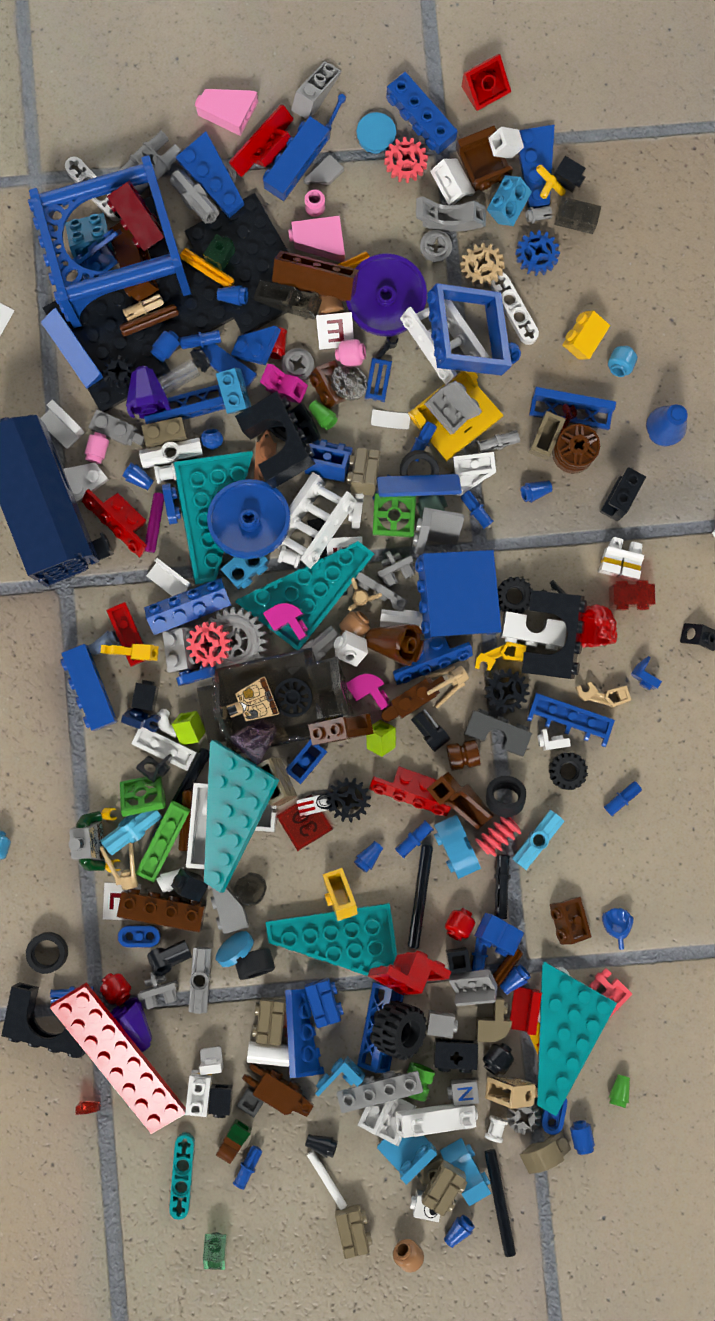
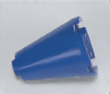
[646,404,688,447]

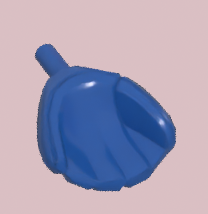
[602,908,634,950]

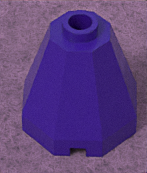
[126,366,171,419]
[110,997,152,1052]

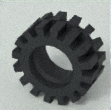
[498,577,533,614]
[549,752,588,790]

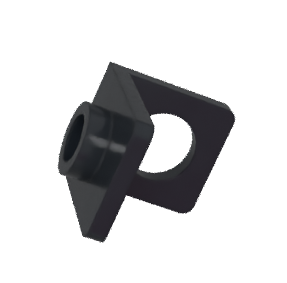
[89,532,114,565]
[680,623,715,651]
[136,754,172,783]

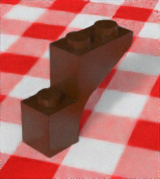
[427,772,494,829]

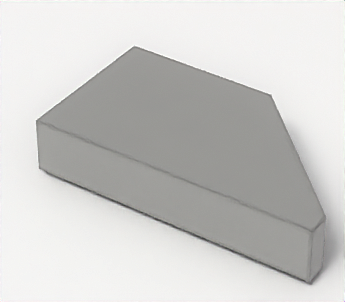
[304,154,344,185]

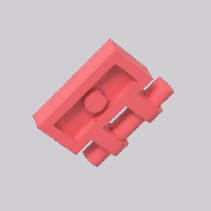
[589,968,632,1017]

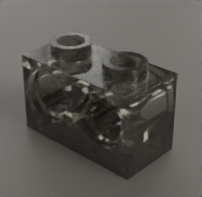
[554,197,602,234]

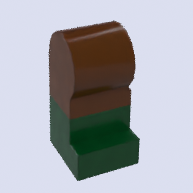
[216,1119,252,1164]

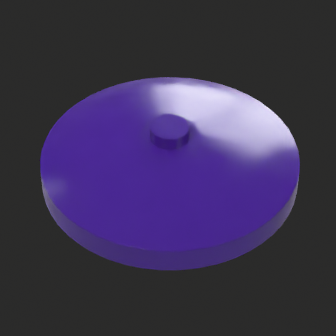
[346,254,427,336]

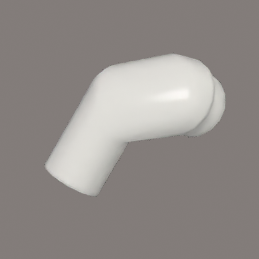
[156,709,177,738]

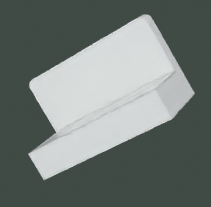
[430,159,475,205]
[40,400,85,449]
[146,558,192,596]

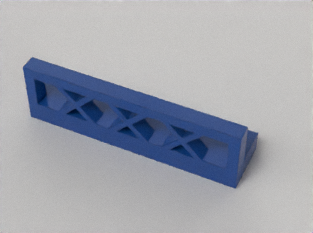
[144,384,226,424]
[529,387,616,430]
[357,982,404,1073]

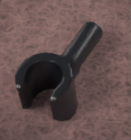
[375,336,399,359]

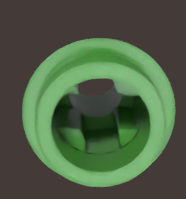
[308,400,338,430]
[608,1074,630,1108]

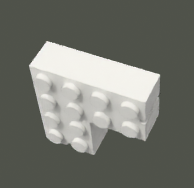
[186,783,277,869]

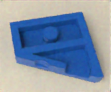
[231,326,281,365]

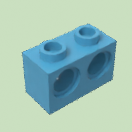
[487,175,532,226]
[216,368,251,414]
[221,556,269,590]

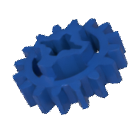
[515,230,560,276]

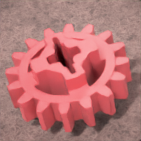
[384,137,428,183]
[186,622,232,667]

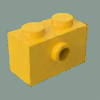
[562,311,611,360]
[322,868,358,921]

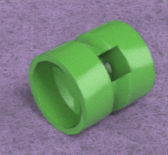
[406,1062,436,1102]

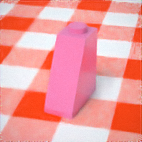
[195,89,258,136]
[288,216,345,262]

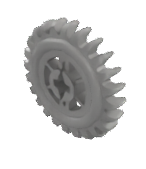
[206,607,268,675]

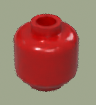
[445,908,476,941]
[100,973,132,1005]

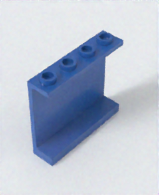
[415,550,502,639]

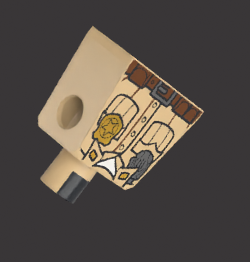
[226,677,279,721]
[485,1077,538,1109]

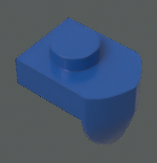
[631,656,662,690]

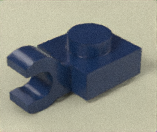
[121,708,161,732]

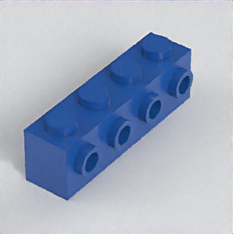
[386,72,458,154]
[263,116,330,202]
[144,578,231,635]
[60,644,118,731]

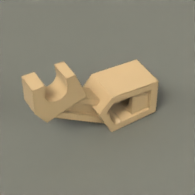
[575,682,632,708]

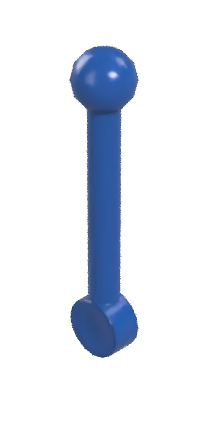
[325,94,346,131]

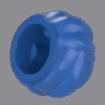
[508,342,521,364]
[200,429,223,450]

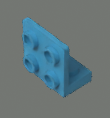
[65,213,115,258]
[315,1056,365,1096]
[377,1136,437,1185]

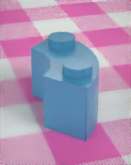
[433,814,481,879]
[439,1138,492,1206]

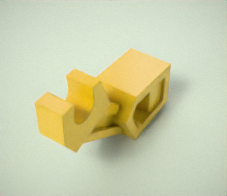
[474,642,527,671]
[100,644,159,661]

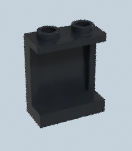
[600,467,646,522]

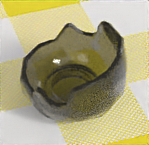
[234,872,267,907]

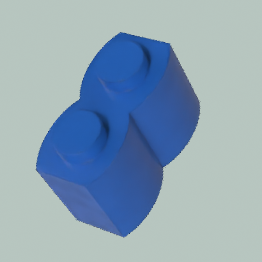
[474,913,524,957]

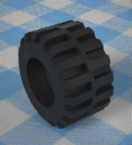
[372,1000,427,1060]

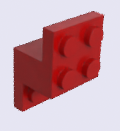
[368,951,451,995]

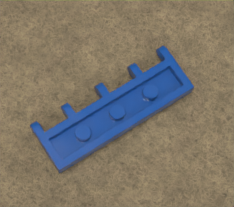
[527,693,615,747]

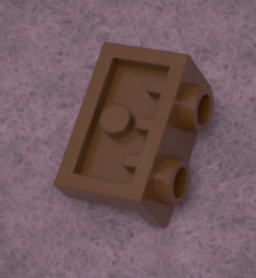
[309,360,355,410]
[550,897,592,945]

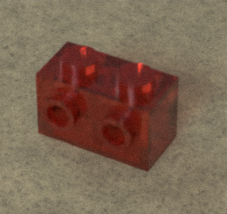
[609,580,655,611]

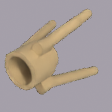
[348,578,382,611]
[425,665,469,708]
[100,843,138,890]

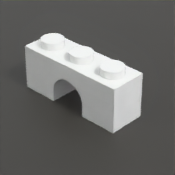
[500,611,567,651]

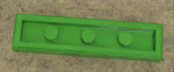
[136,800,191,883]

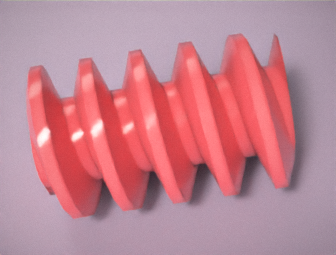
[475,816,522,857]

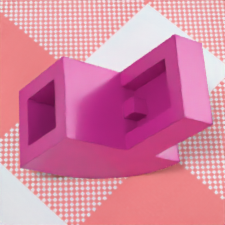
[260,364,308,404]
[263,603,308,640]
[345,674,389,711]

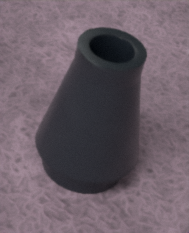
[305,1134,338,1158]

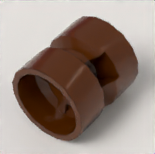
[446,740,481,771]

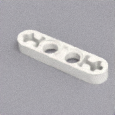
[65,157,120,221]
[491,273,539,345]

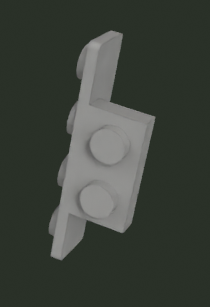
[337,1070,423,1113]

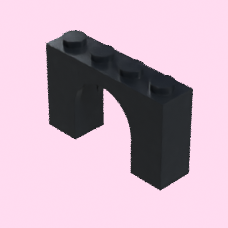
[235,391,316,489]
[522,590,587,679]
[1,982,86,1058]

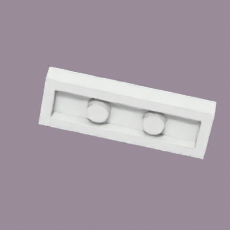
[131,727,197,771]

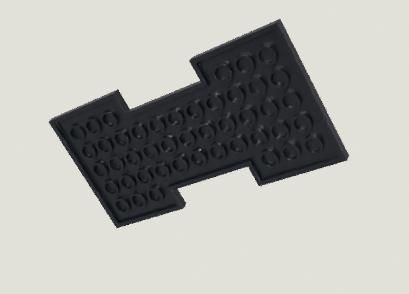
[42,193,314,412]

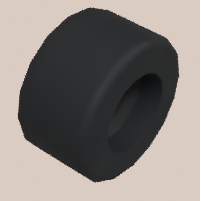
[235,948,275,980]

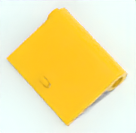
[408,371,504,461]

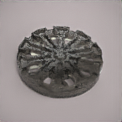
[331,364,368,401]

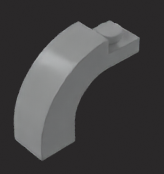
[416,196,486,231]

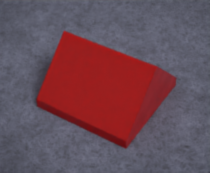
[461,54,511,111]

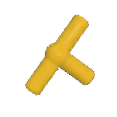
[536,165,566,199]

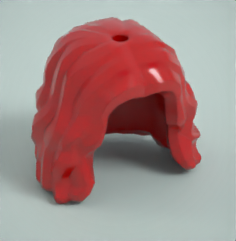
[579,604,618,648]

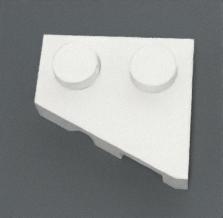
[453,452,496,496]
[63,463,109,504]

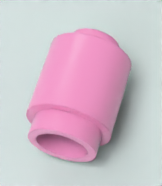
[305,190,325,217]
[84,432,109,464]

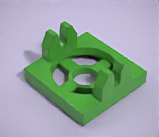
[372,493,416,537]
[120,776,167,817]

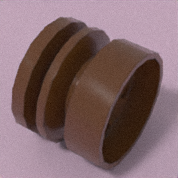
[552,424,601,474]

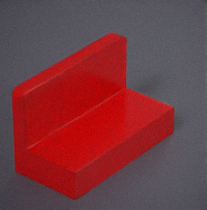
[510,987,542,1036]

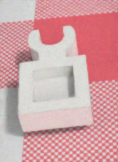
[348,493,364,529]

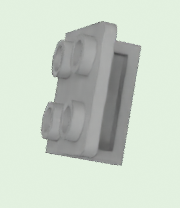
[424,381,482,435]
[412,507,464,554]

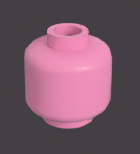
[335,339,366,367]

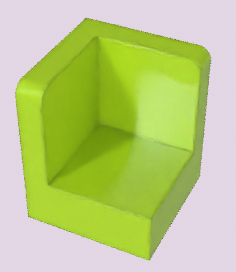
[172,711,206,745]
[366,720,396,757]

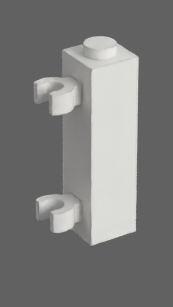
[396,1103,478,1138]

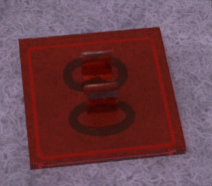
[277,794,333,851]

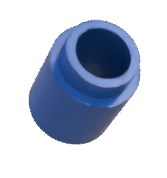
[150,330,180,362]
[570,1120,595,1155]

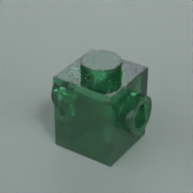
[203,234,235,271]
[203,1232,227,1270]

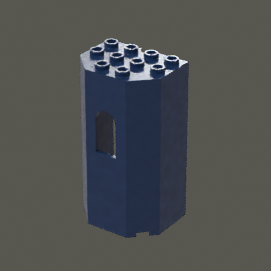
[0,415,99,587]

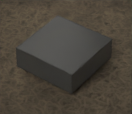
[237,1087,264,1118]

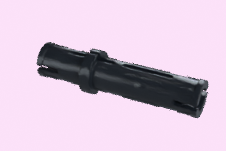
[494,855,511,919]

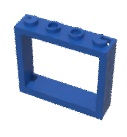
[427,283,512,376]

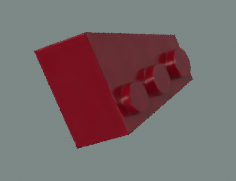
[107,180,165,251]

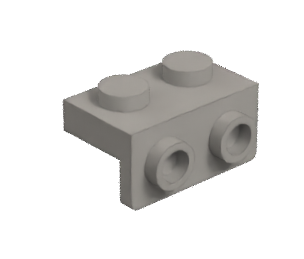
[162,628,200,673]
[449,970,498,1006]

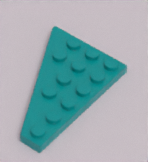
[173,451,253,585]
[235,541,375,652]
[204,740,279,893]
[266,903,397,976]
[537,961,617,1116]

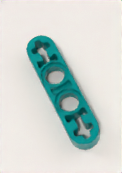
[169,1133,195,1220]

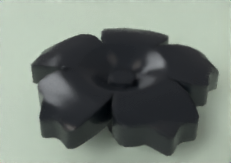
[190,349,211,373]

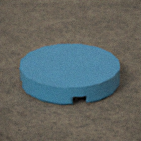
[356,112,396,154]
[216,931,254,967]

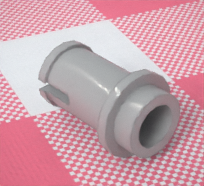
[525,205,552,224]

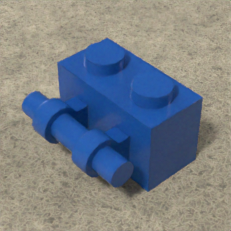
[305,439,353,482]

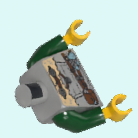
[69,808,121,873]

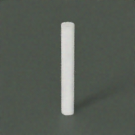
[307,1150,347,1210]

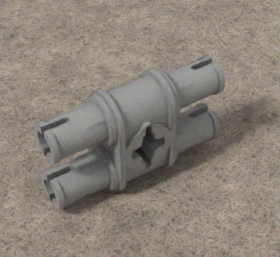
[118,130,182,194]

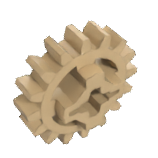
[460,243,505,288]

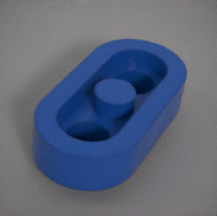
[162,483,181,525]
[176,664,218,686]
[118,925,161,947]
[541,1098,567,1135]

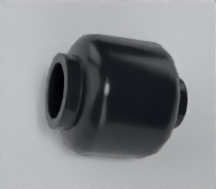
[483,1043,514,1076]

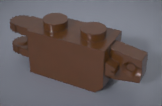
[381,676,445,722]
[242,1063,314,1117]

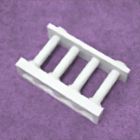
[400,299,489,385]
[277,472,357,569]

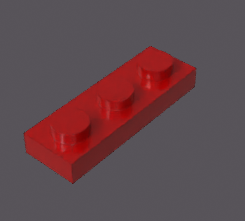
[106,602,147,667]

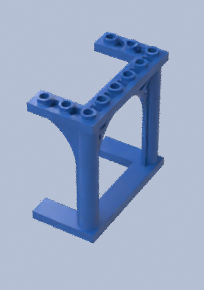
[28,155,191,328]

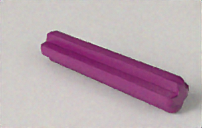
[145,492,164,553]

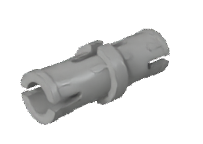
[477,430,520,453]

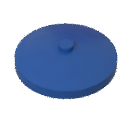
[207,479,291,559]

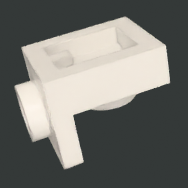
[537,729,571,751]
[199,1046,224,1075]

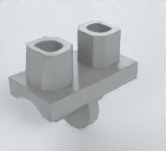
[377,551,415,588]
[137,972,178,1010]

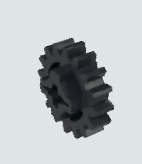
[484,668,530,713]
[326,777,371,823]

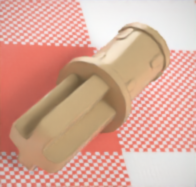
[122,294,164,322]

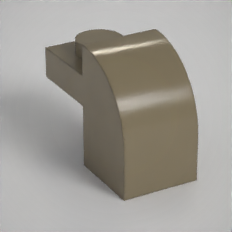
[476,996,512,1042]
[519,1130,571,1174]

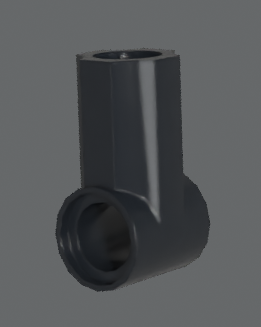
[411,709,451,752]
[147,940,192,976]

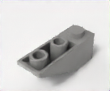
[291,61,341,120]
[208,886,249,934]

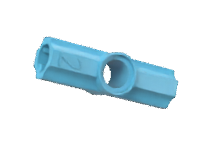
[100,810,163,855]
[512,810,564,870]

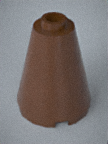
[365,624,424,666]

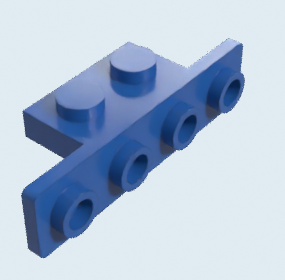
[64,229,123,281]
[393,636,473,685]

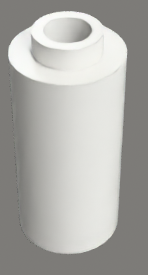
[247,1041,289,1067]

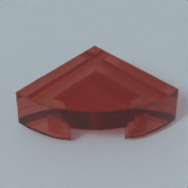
[75,1101,101,1115]

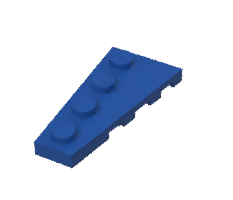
[518,124,555,209]
[176,131,244,218]
[285,989,325,1078]

